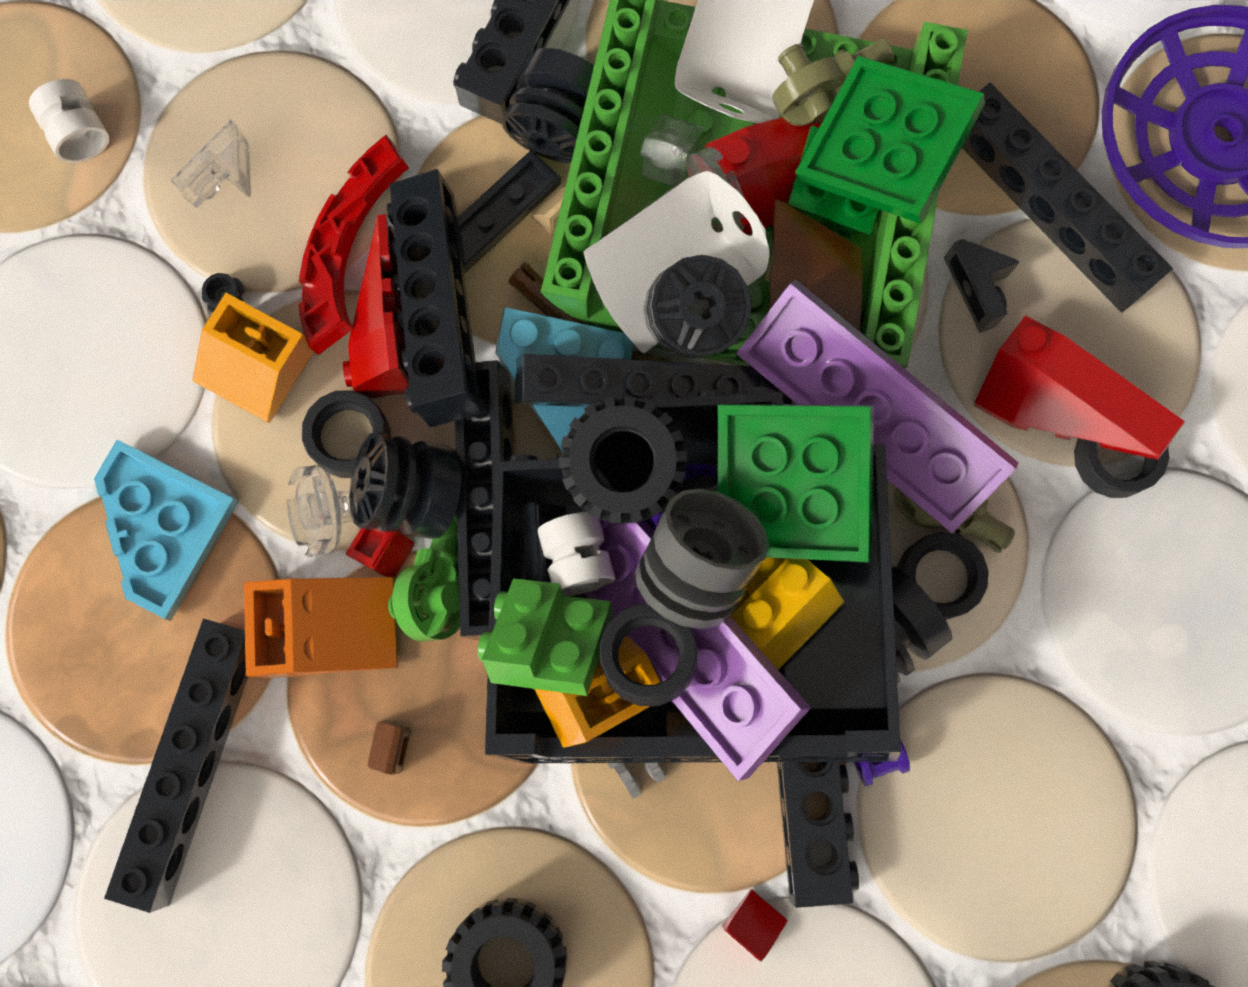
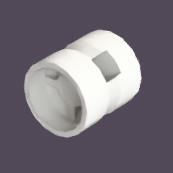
[29,79,109,163]
[537,512,616,597]

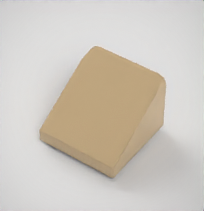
[532,187,565,236]

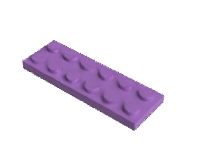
[736,279,1019,533]
[585,519,811,781]

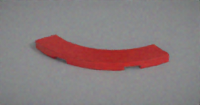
[298,134,409,355]

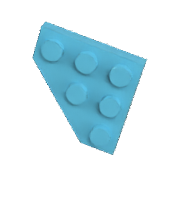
[495,307,634,452]
[94,440,238,621]

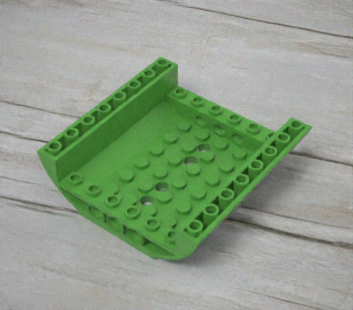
[541,0,968,369]

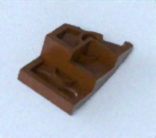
[768,200,862,332]

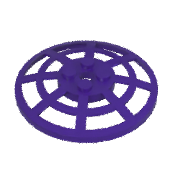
[1101,5,1248,249]

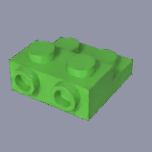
[478,578,614,696]

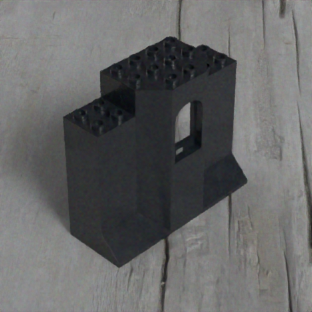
[485,387,901,764]

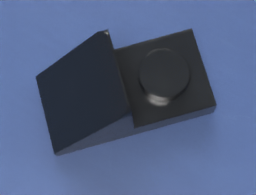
[944,239,1019,333]

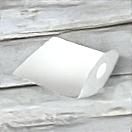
[675,0,814,123]
[583,171,770,353]

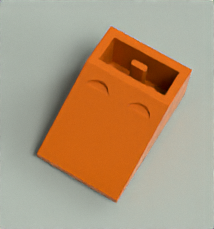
[244,577,398,679]

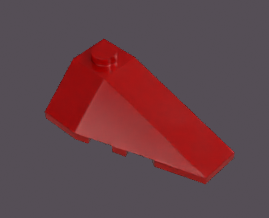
[701,117,822,236]
[343,214,410,399]
[974,315,1185,460]

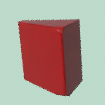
[345,528,414,578]
[722,889,788,962]

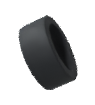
[302,390,391,478]
[1074,438,1170,498]
[897,532,989,620]
[600,604,697,706]

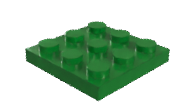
[795,56,985,224]
[718,404,874,562]

